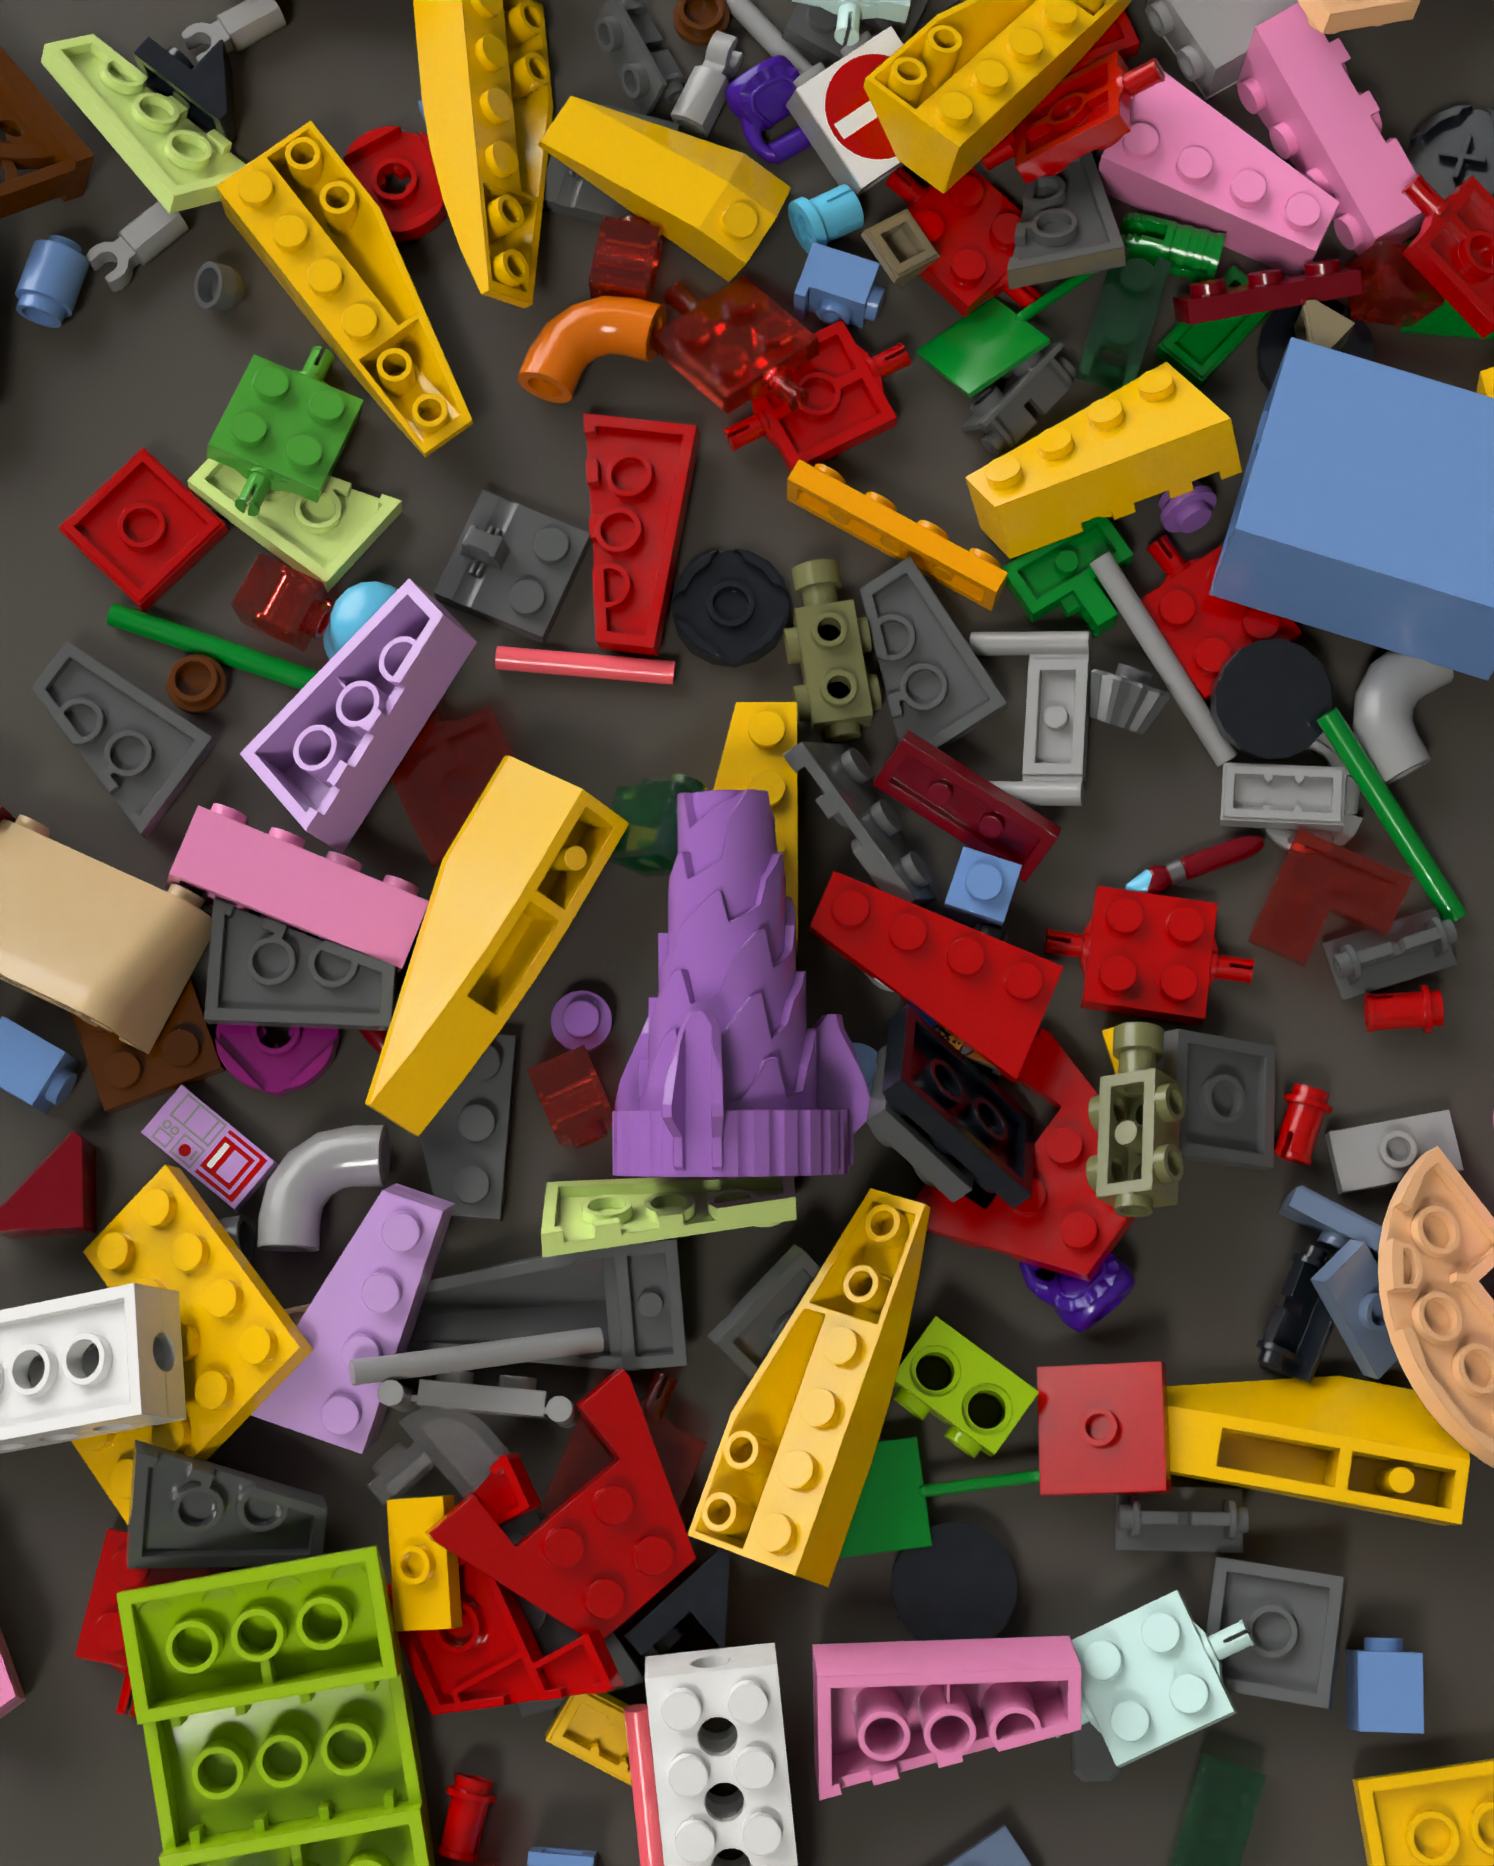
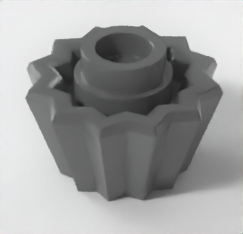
[1089,663,1171,735]

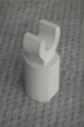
[181,0,286,62]
[670,30,744,138]
[86,201,189,292]

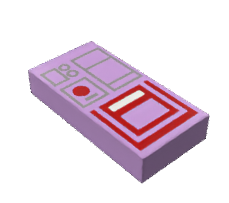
[141,1084,278,1212]

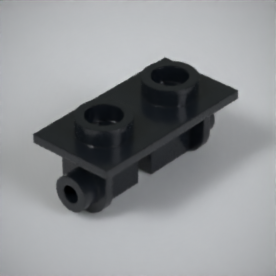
[1256,1244,1335,1383]

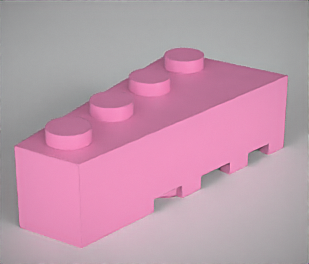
[1236,2,1426,264]
[1098,71,1340,276]
[164,803,429,973]
[812,1636,1081,1801]

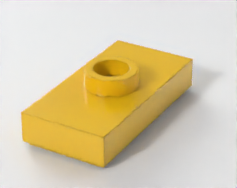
[386,1495,463,1631]
[545,1692,632,1786]

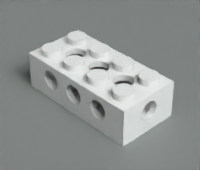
[0,1283,187,1454]
[645,1642,798,1866]

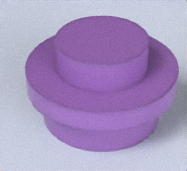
[1158,480,1217,533]
[551,991,612,1052]

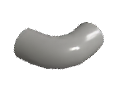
[1352,650,1454,786]
[257,1125,390,1253]

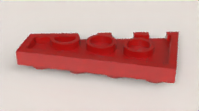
[583,413,701,656]
[809,871,1064,1084]

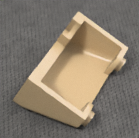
[0,814,212,1054]

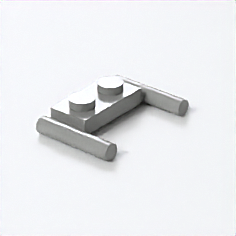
[969,631,1092,806]
[377,1371,580,1428]

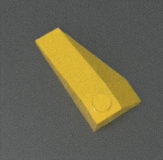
[538,96,791,282]

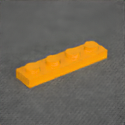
[787,459,1008,611]

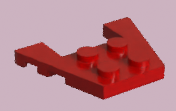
[914,1028,1136,1281]
[425,1369,696,1639]
[388,1452,624,1715]

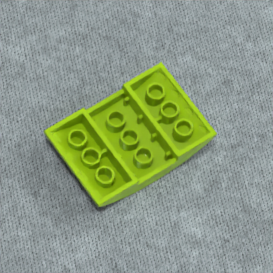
[116,1545,435,1866]

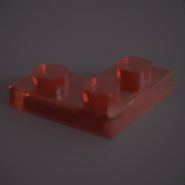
[1248,829,1413,967]

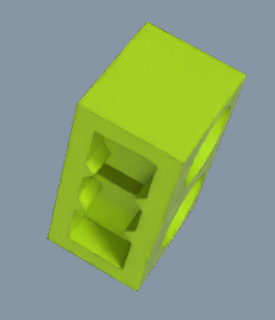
[892,1316,1039,1459]

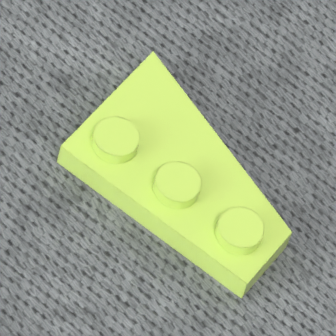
[187,458,402,593]

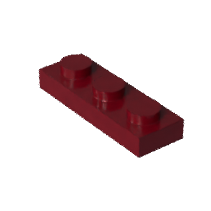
[1173,259,1363,325]
[872,730,1061,882]

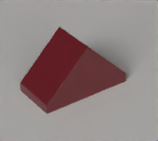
[0,1130,96,1239]

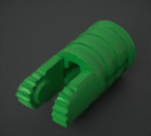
[1120,212,1226,282]

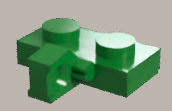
[1001,517,1133,638]

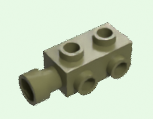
[783,559,882,743]
[1086,1022,1185,1217]

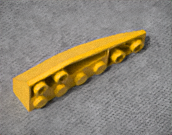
[413,0,553,309]
[863,0,1132,194]
[216,121,473,458]
[365,756,629,1137]
[687,1188,930,1587]
[1167,1376,1470,1526]

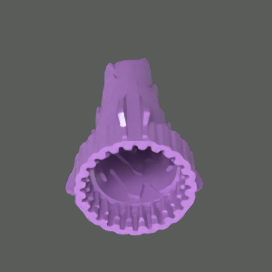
[612,789,870,1177]

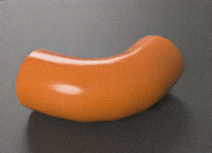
[517,296,667,404]

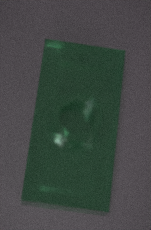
[1167,1752,1266,1866]

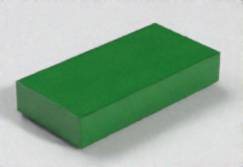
[1155,265,1274,390]

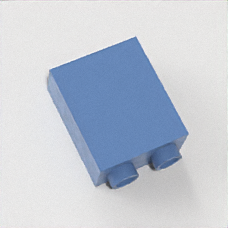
[1208,337,1494,681]

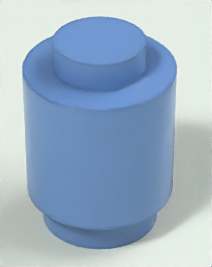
[15,235,90,328]

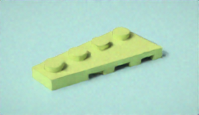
[41,34,253,214]
[541,1176,797,1258]

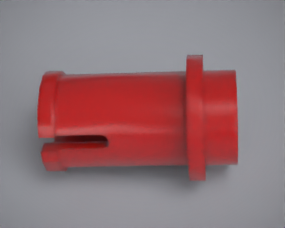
[1363,985,1444,1033]
[1274,1084,1333,1166]
[437,1773,497,1862]

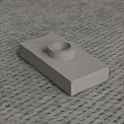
[1220,762,1346,832]
[1325,1109,1464,1195]

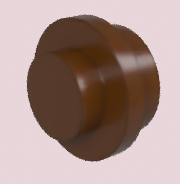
[673,0,730,46]
[166,654,227,714]

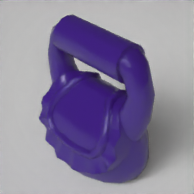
[725,55,812,165]
[1019,1251,1135,1332]

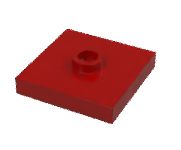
[58,447,229,612]
[1037,1361,1171,1497]

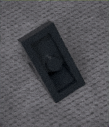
[133,36,237,144]
[625,1548,730,1656]

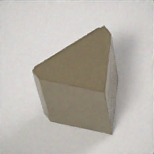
[861,209,940,288]
[1294,300,1355,351]

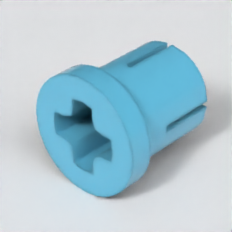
[788,184,864,254]

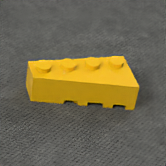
[965,362,1242,559]
[713,702,798,956]

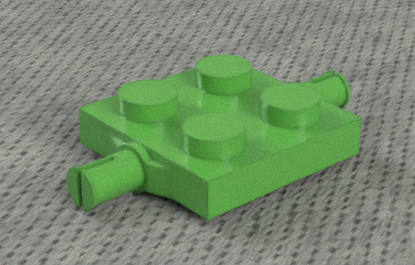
[207,346,364,516]

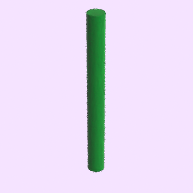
[106,603,319,690]
[1316,707,1467,922]

